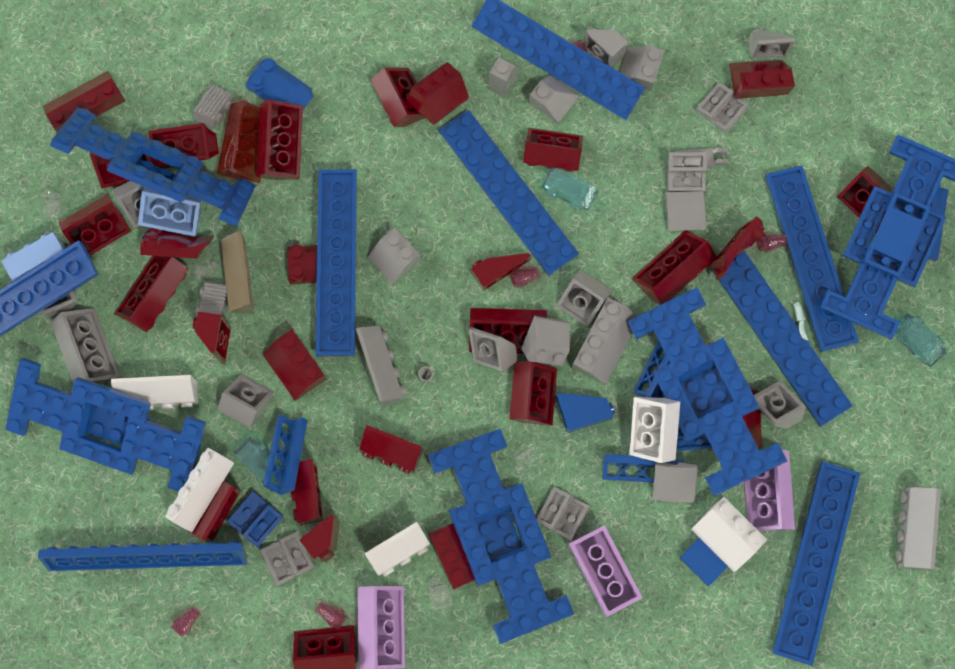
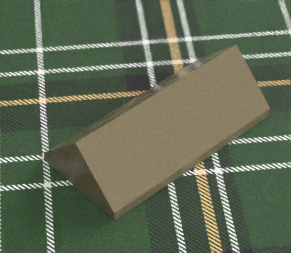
[221,231,254,314]

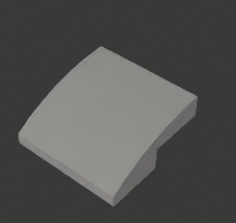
[696,83,749,134]
[667,152,707,192]
[666,191,706,231]
[653,462,698,503]
[537,487,591,542]
[259,532,314,587]

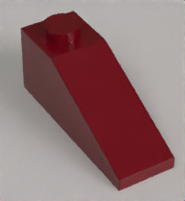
[471,253,531,291]

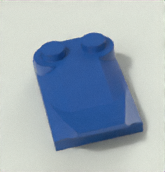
[246,58,314,109]

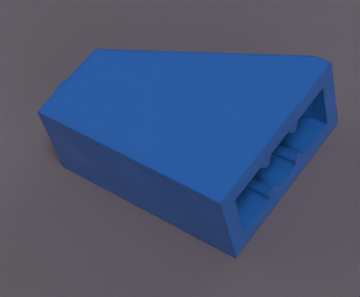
[555,393,615,433]

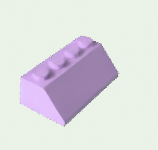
[745,450,795,531]
[358,586,405,669]

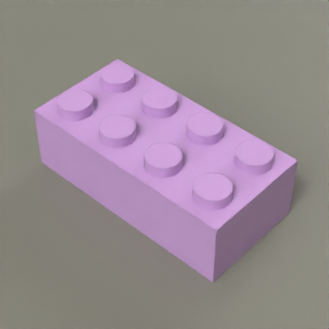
[568,525,643,617]

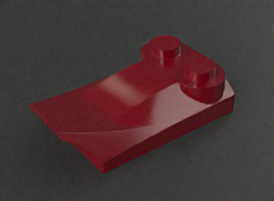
[148,123,219,169]
[709,216,765,280]
[140,228,214,259]
[287,244,317,285]

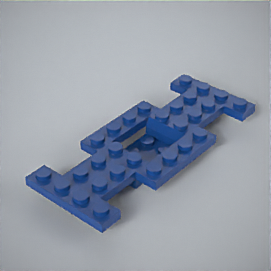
[50,107,256,227]
[819,135,955,340]
[628,287,788,496]
[5,357,207,492]
[427,428,574,644]

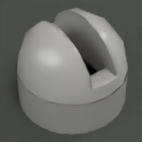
[417,366,434,382]

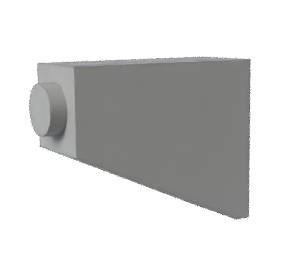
[489,57,522,98]

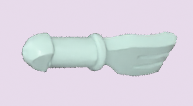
[793,302,808,341]

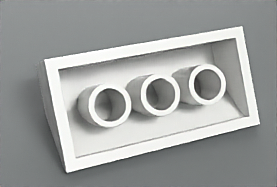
[111,375,198,410]
[165,448,234,532]

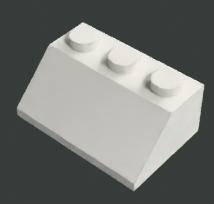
[630,397,680,463]
[691,497,767,572]
[365,522,430,577]

